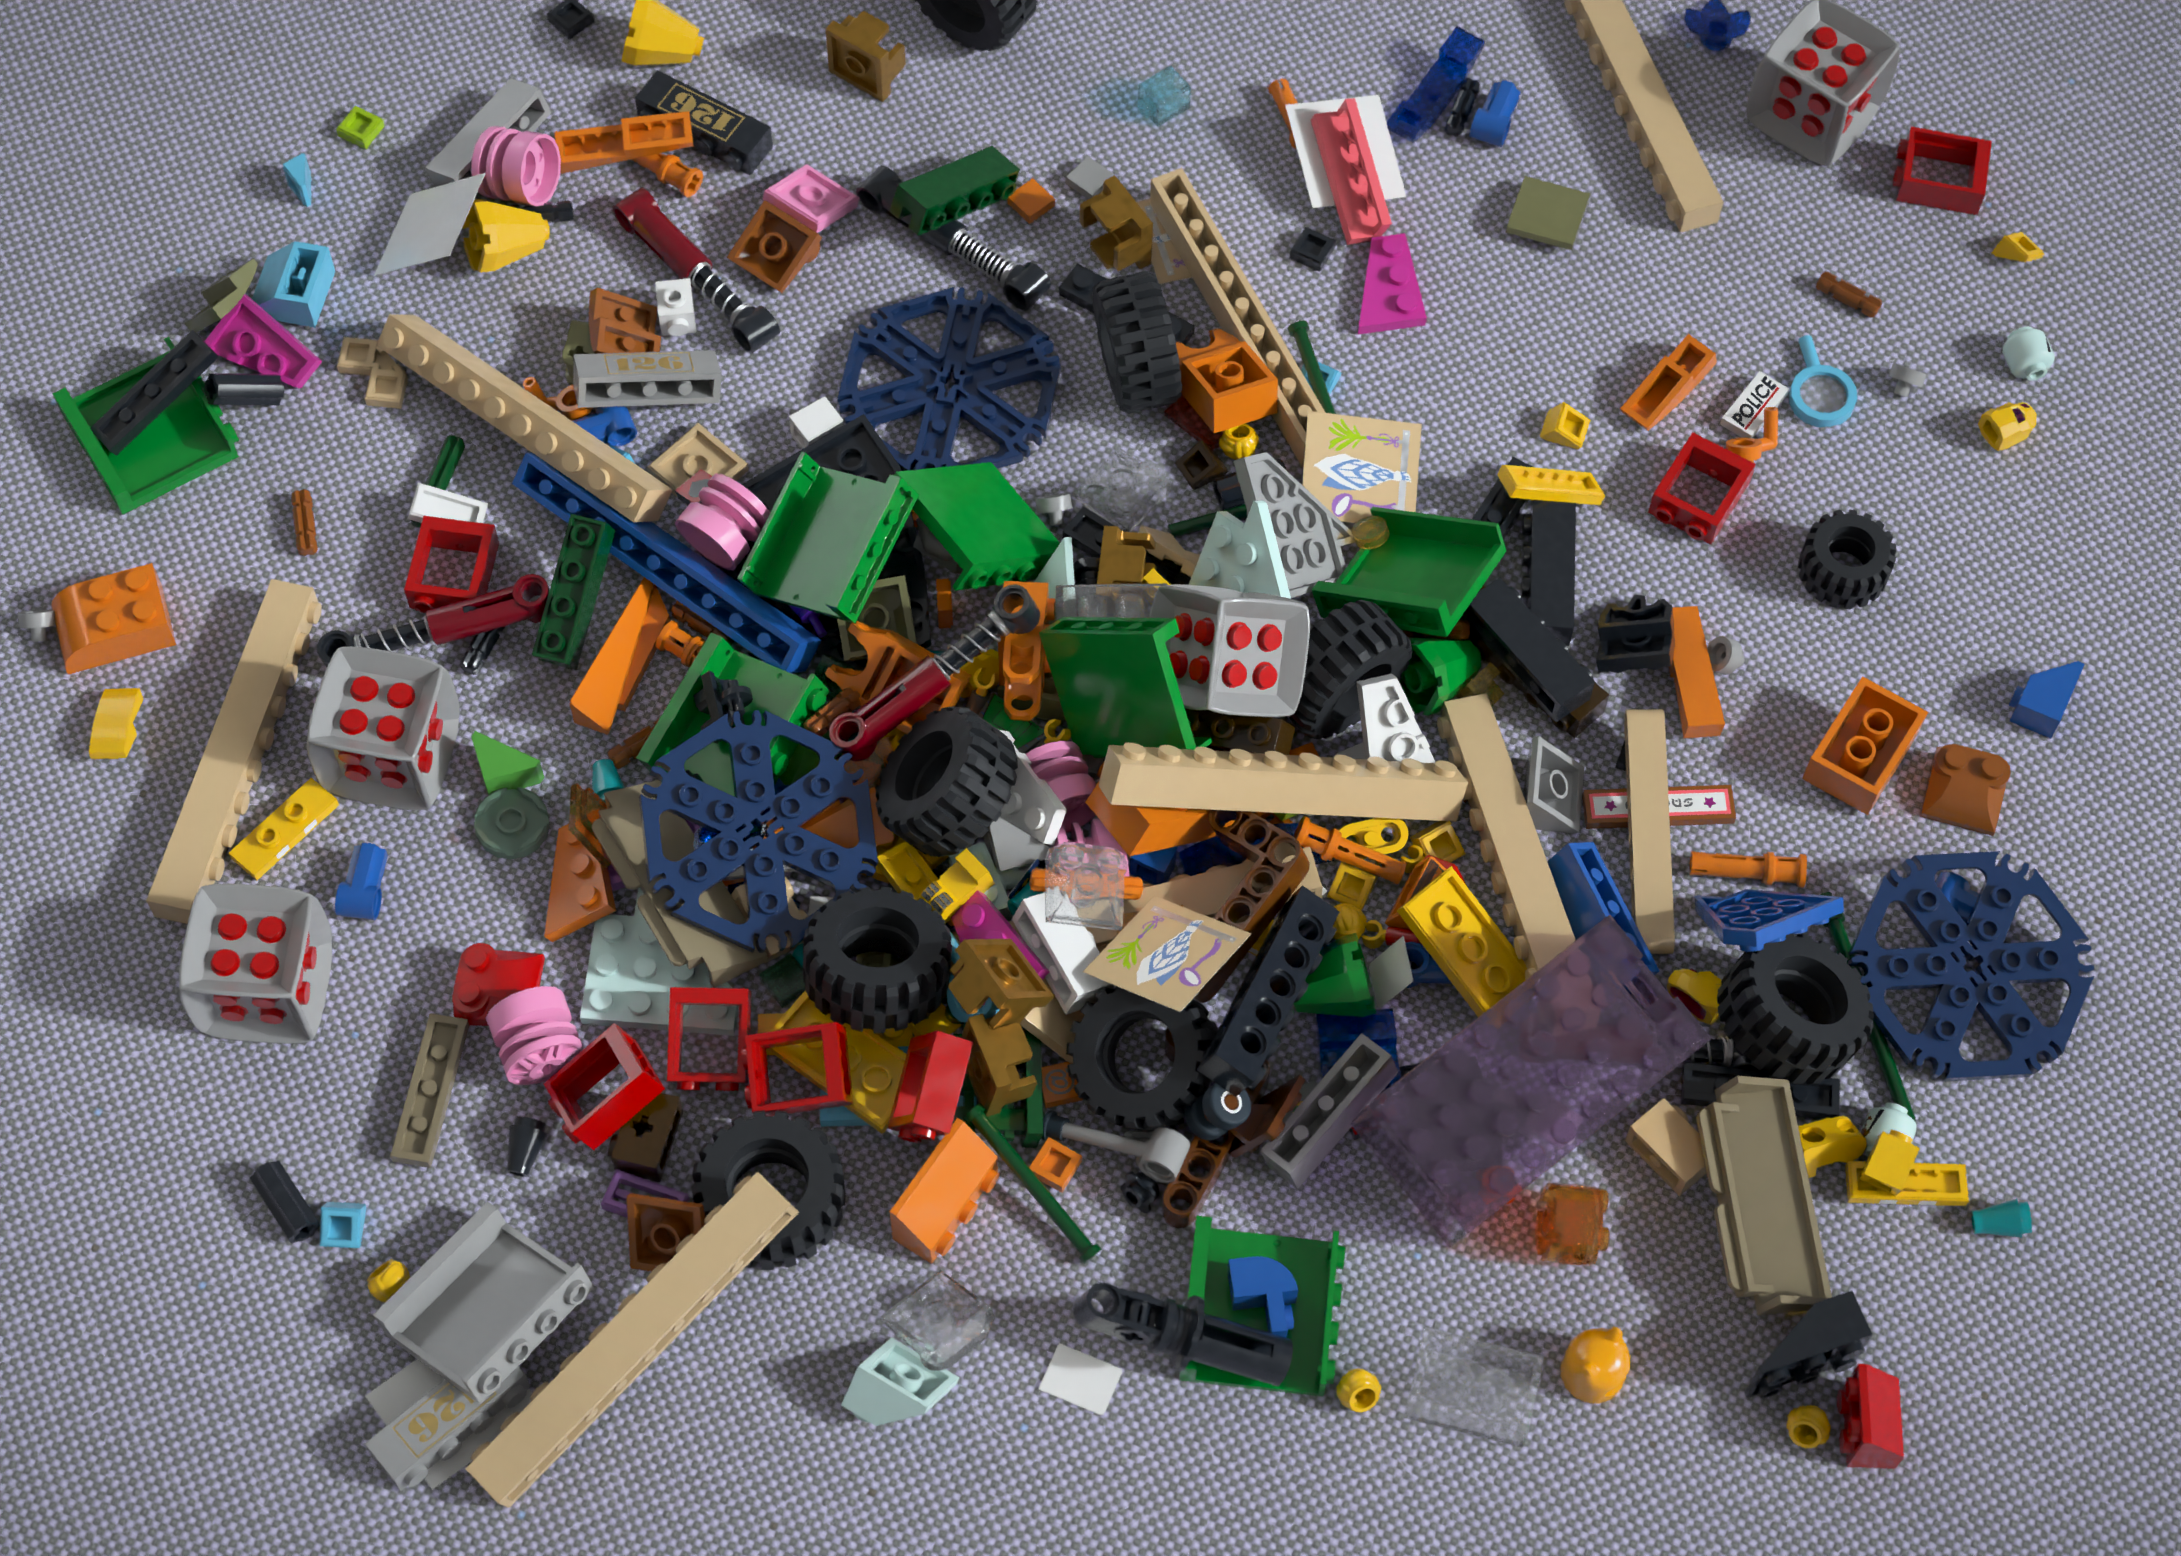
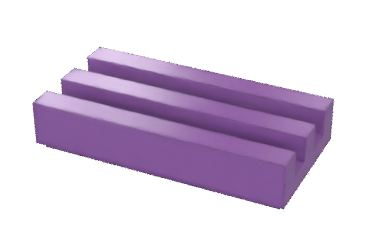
[601,1169,690,1218]

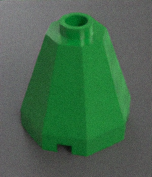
[1399,638,1481,716]
[1294,933,1377,1017]

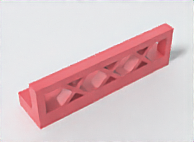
[1311,98,1392,245]

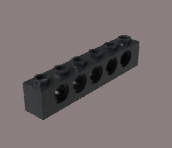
[1197,885,1339,1097]

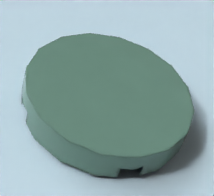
[474,787,550,859]

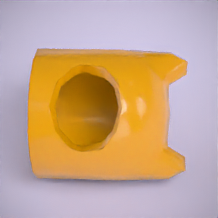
[1561,1326,1630,1404]

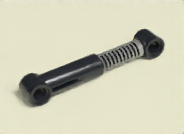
[856,165,1051,311]

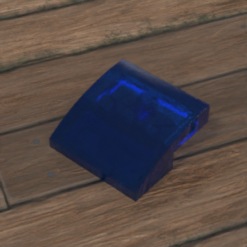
[1316,1008,1401,1088]

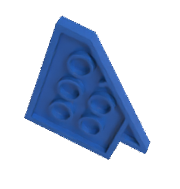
[1694,889,1844,952]

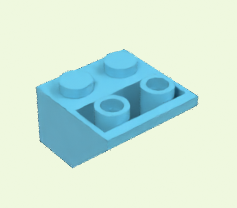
[252,241,335,327]

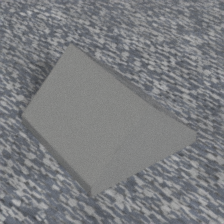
[1524,736,1584,834]
[983,817,1056,871]

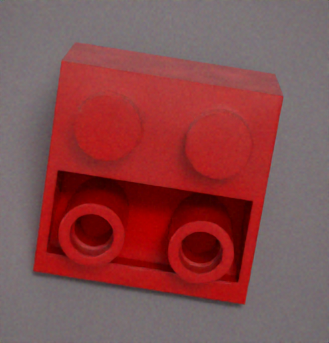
[1837,1364,1904,1469]

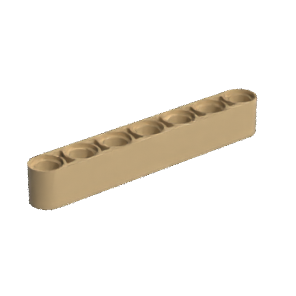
[1624,709,1675,954]

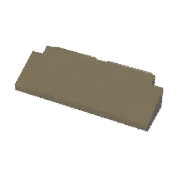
[592,780,768,988]
[1696,1076,1832,1316]

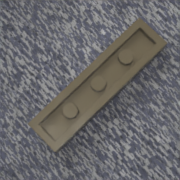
[390,1013,470,1168]

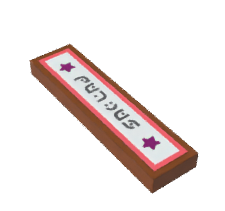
[1582,785,1736,829]

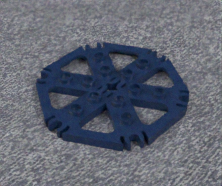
[837,287,1061,471]
[639,710,878,953]
[1848,851,2095,1082]

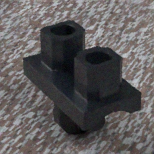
[693,671,753,744]

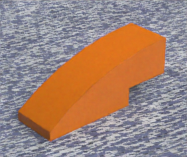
[1620,333,1717,431]

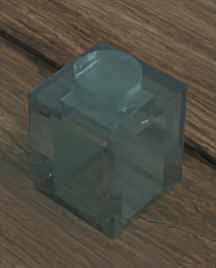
[1137,65,1191,127]

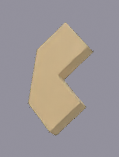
[337,337,408,409]
[1138,525,1200,577]

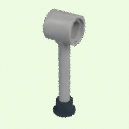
[1041,1110,1190,1183]

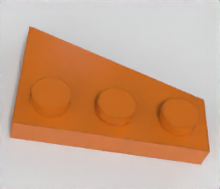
[544,813,616,942]

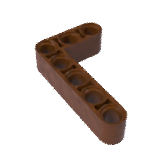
[1194,809,1310,1003]
[1162,1027,1270,1228]

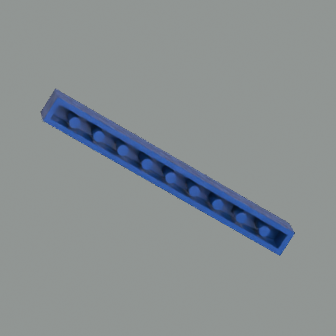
[512,452,821,674]

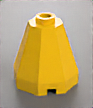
[621,0,704,65]
[462,199,550,272]

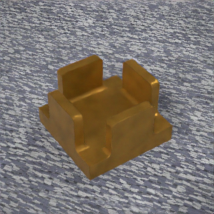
[825,11,906,102]
[1080,175,1153,271]
[1095,526,1157,616]
[948,939,1055,1030]
[961,1013,1037,1117]

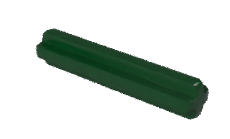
[411,435,465,528]

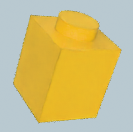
[1859,1130,1920,1196]

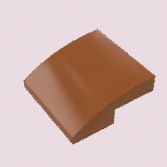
[589,287,661,354]

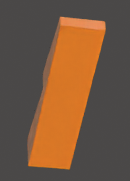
[554,111,693,174]
[1669,606,1725,739]

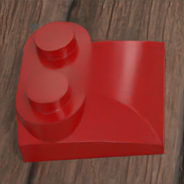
[452,943,545,1026]

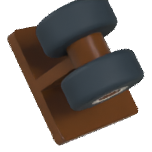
[1185,1074,1306,1159]

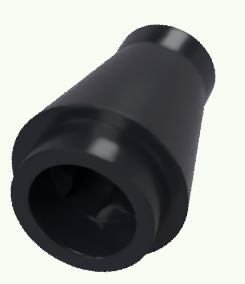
[506,1116,548,1177]

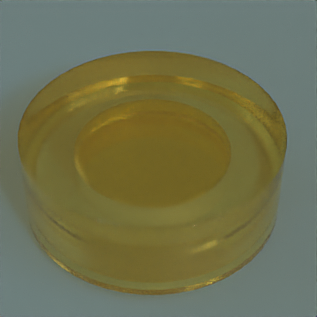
[1351,516,1390,549]

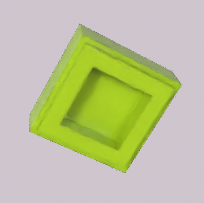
[336,106,385,150]

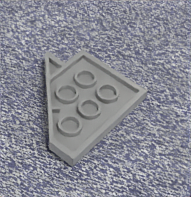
[1233,452,1358,598]

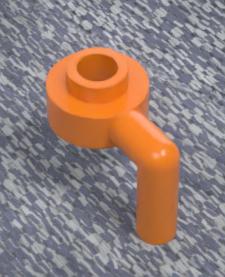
[523,377,593,421]
[1726,407,1778,463]

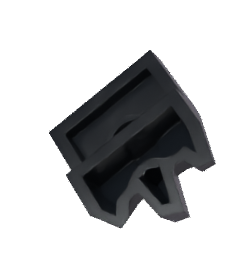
[1596,594,1675,673]

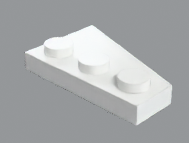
[1357,674,1435,763]
[999,730,1067,845]

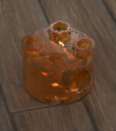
[1535,1182,1609,1266]

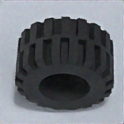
[1798,509,1897,609]

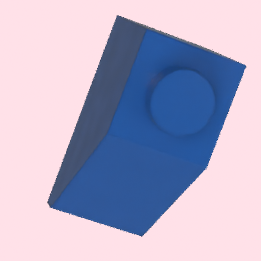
[2009,661,2085,739]

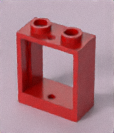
[1892,126,1992,215]
[1648,432,1756,545]
[404,516,499,613]
[667,987,752,1091]
[741,1022,854,1116]
[544,1023,665,1150]
[887,1030,973,1143]

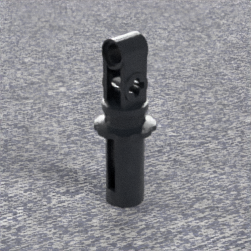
[1073,1282,1293,1386]

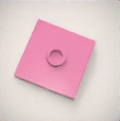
[763,164,859,233]

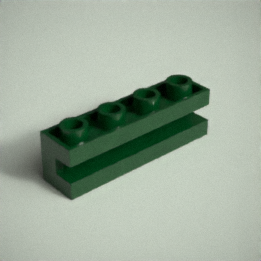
[889,146,1020,236]
[532,514,615,670]

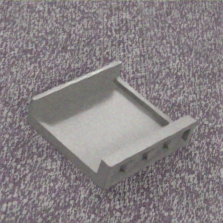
[373,1201,594,1404]

